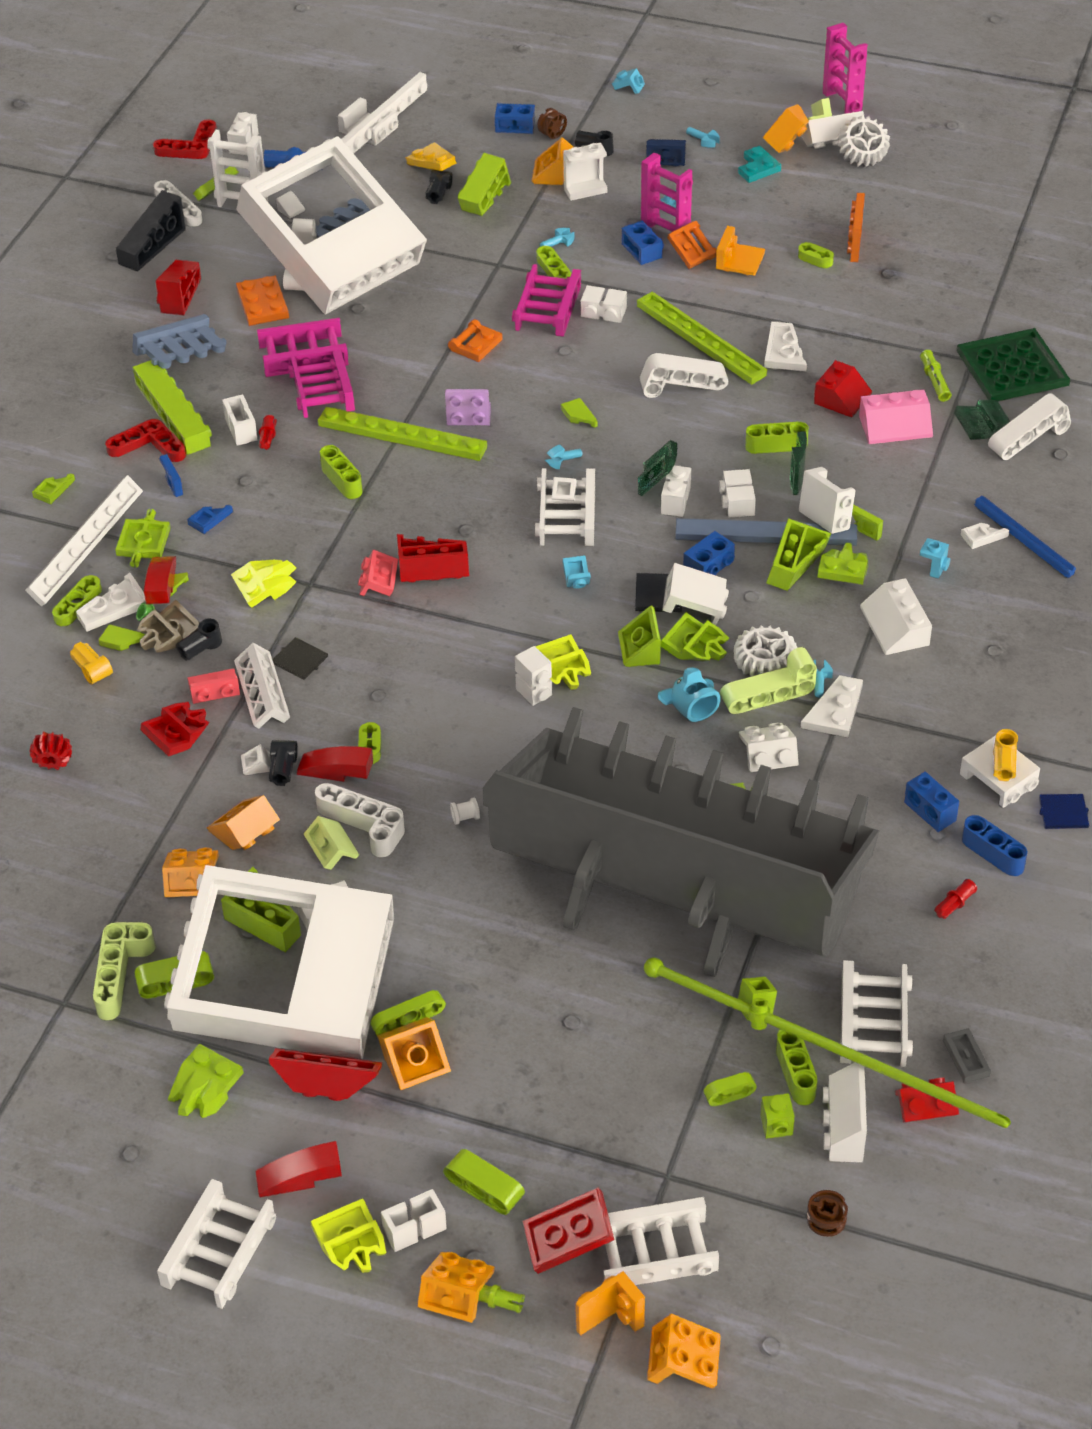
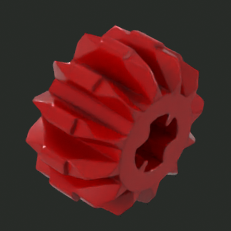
[29,732,72,770]

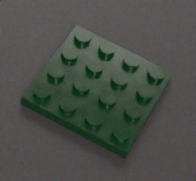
[957,328,1070,403]

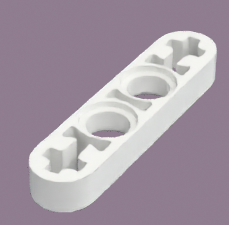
[154,180,203,227]

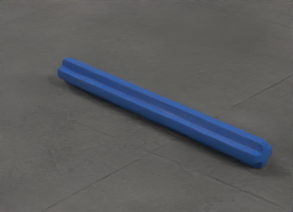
[975,496,1076,578]

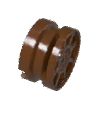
[537,108,567,139]
[807,1190,848,1237]

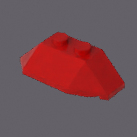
[269,1048,382,1101]

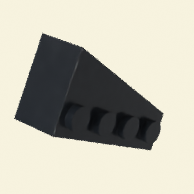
[116,190,186,272]

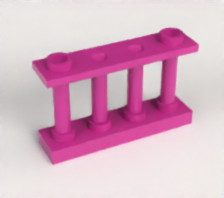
[822,23,868,114]
[641,153,693,232]
[512,264,581,337]
[257,318,349,377]
[288,350,355,418]

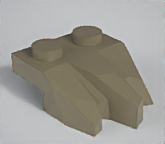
[137,600,199,653]

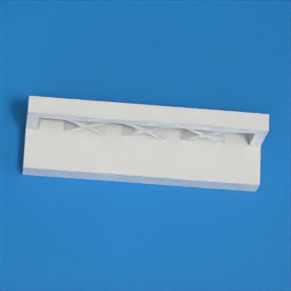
[234,643,290,729]

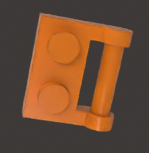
[667,221,717,269]
[448,319,502,362]

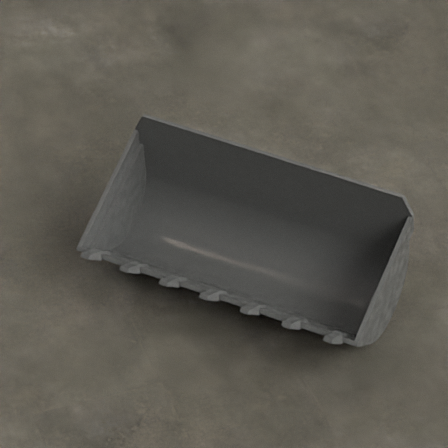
[483,707,880,977]

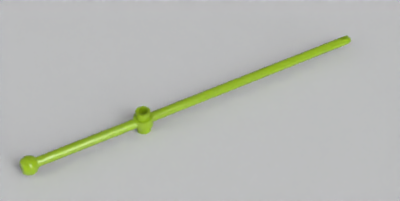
[644,957,1011,1128]

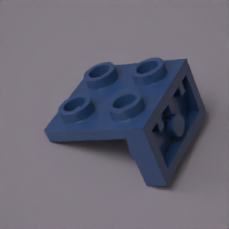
[646,139,686,166]

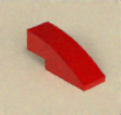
[144,556,177,604]
[297,746,373,782]
[255,1141,342,1198]

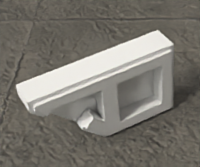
[961,523,1009,549]

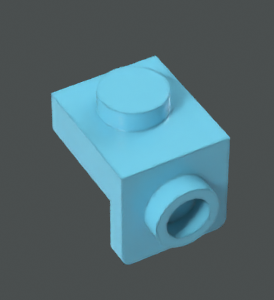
[612,68,645,94]
[920,538,950,579]
[562,555,591,589]

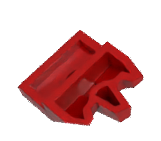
[140,702,210,756]

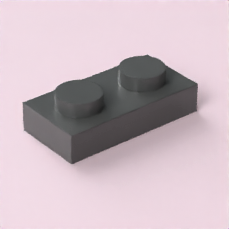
[943,1028,991,1084]

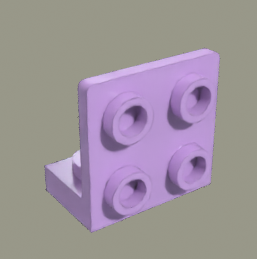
[445,389,491,425]

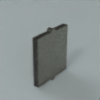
[272,637,328,680]

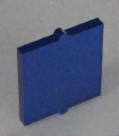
[1039,794,1089,829]

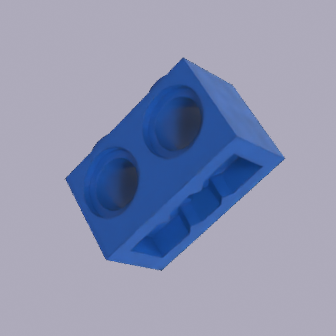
[495,103,535,134]
[622,220,664,265]
[683,531,735,575]
[904,771,959,832]

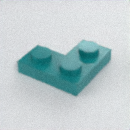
[738,145,782,183]

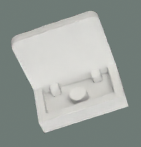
[739,723,799,772]

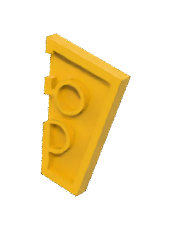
[405,142,457,171]

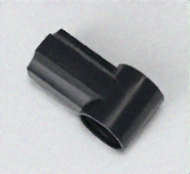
[575,130,614,156]
[425,170,453,204]
[176,618,222,661]
[269,740,298,786]

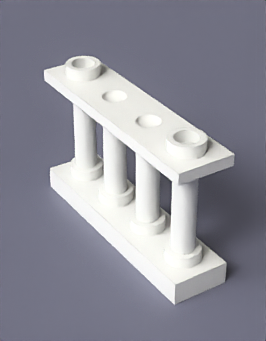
[207,130,268,207]
[535,468,595,546]
[840,960,913,1067]
[157,1179,276,1309]
[604,1197,719,1285]

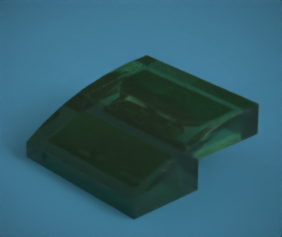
[954,400,1010,440]
[790,431,807,495]
[637,440,678,496]

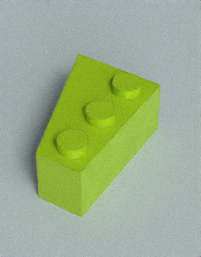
[458,153,511,216]
[766,518,831,591]
[221,867,301,953]

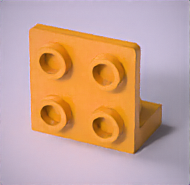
[716,226,765,276]
[162,847,219,897]
[417,1252,495,1323]
[576,1271,645,1335]
[647,1313,720,1389]

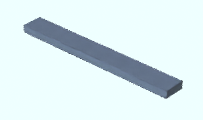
[675,518,857,545]

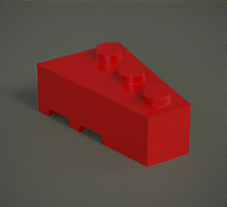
[155,260,201,316]
[397,534,469,582]

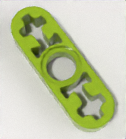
[192,166,239,201]
[536,246,571,287]
[52,575,102,626]
[370,990,446,1035]

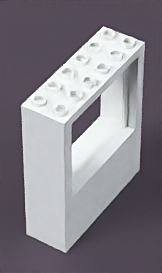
[236,136,427,315]
[164,865,394,1060]

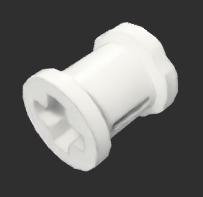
[450,797,480,825]

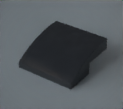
[635,573,682,612]

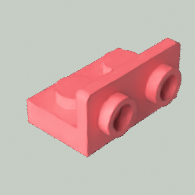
[358,550,398,596]
[188,668,240,704]

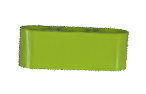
[745,421,809,454]
[320,445,362,499]
[134,951,214,999]
[776,1029,818,1105]
[443,1149,525,1215]

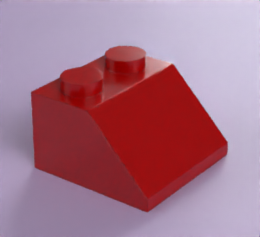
[814,360,872,418]

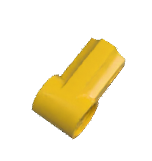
[70,642,113,685]
[993,729,1018,781]

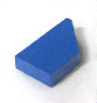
[159,454,183,497]
[187,505,233,534]

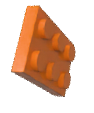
[847,193,865,262]
[236,275,289,326]

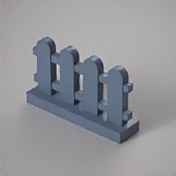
[316,198,370,238]
[132,314,226,368]

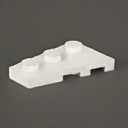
[764,321,807,371]
[76,573,146,632]
[801,675,863,737]

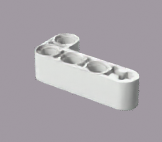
[283,218,317,291]
[640,353,728,398]
[988,393,1071,460]
[315,783,405,857]

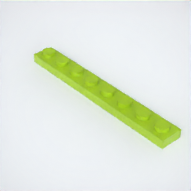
[637,291,767,385]
[318,406,487,461]

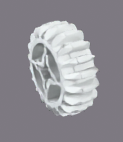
[838,115,890,167]
[734,625,797,677]

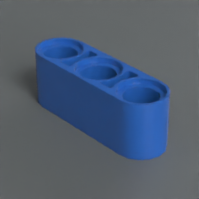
[962,815,1028,876]

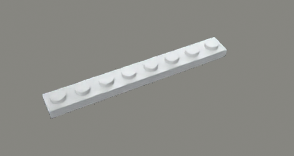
[341,72,427,154]
[25,475,143,606]

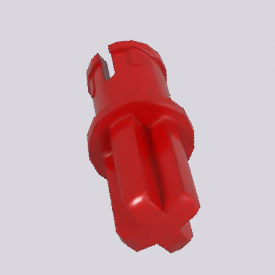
[259,415,277,450]
[934,879,977,919]

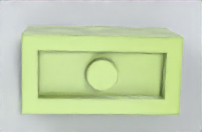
[807,98,832,120]
[304,816,359,870]

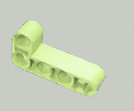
[720,647,817,714]
[93,922,156,1020]

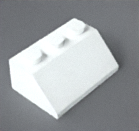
[801,111,865,149]
[860,578,932,655]
[822,1062,867,1162]

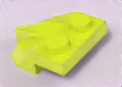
[231,559,296,608]
[535,634,591,690]
[310,1198,386,1273]

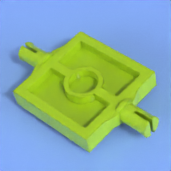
[115,509,171,568]

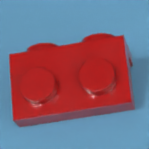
[895,1077,959,1123]

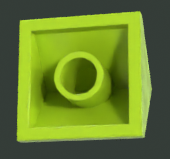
[618,606,661,667]

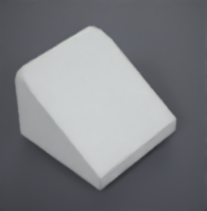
[276,191,305,218]
[552,477,577,501]
[241,744,271,775]

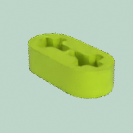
[798,242,834,268]
[358,722,381,764]
[703,1072,757,1106]

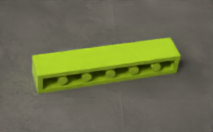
[133,360,212,455]

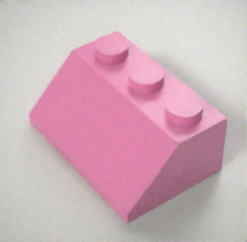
[859,390,933,444]

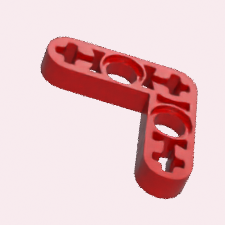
[153,119,217,159]
[106,419,186,462]

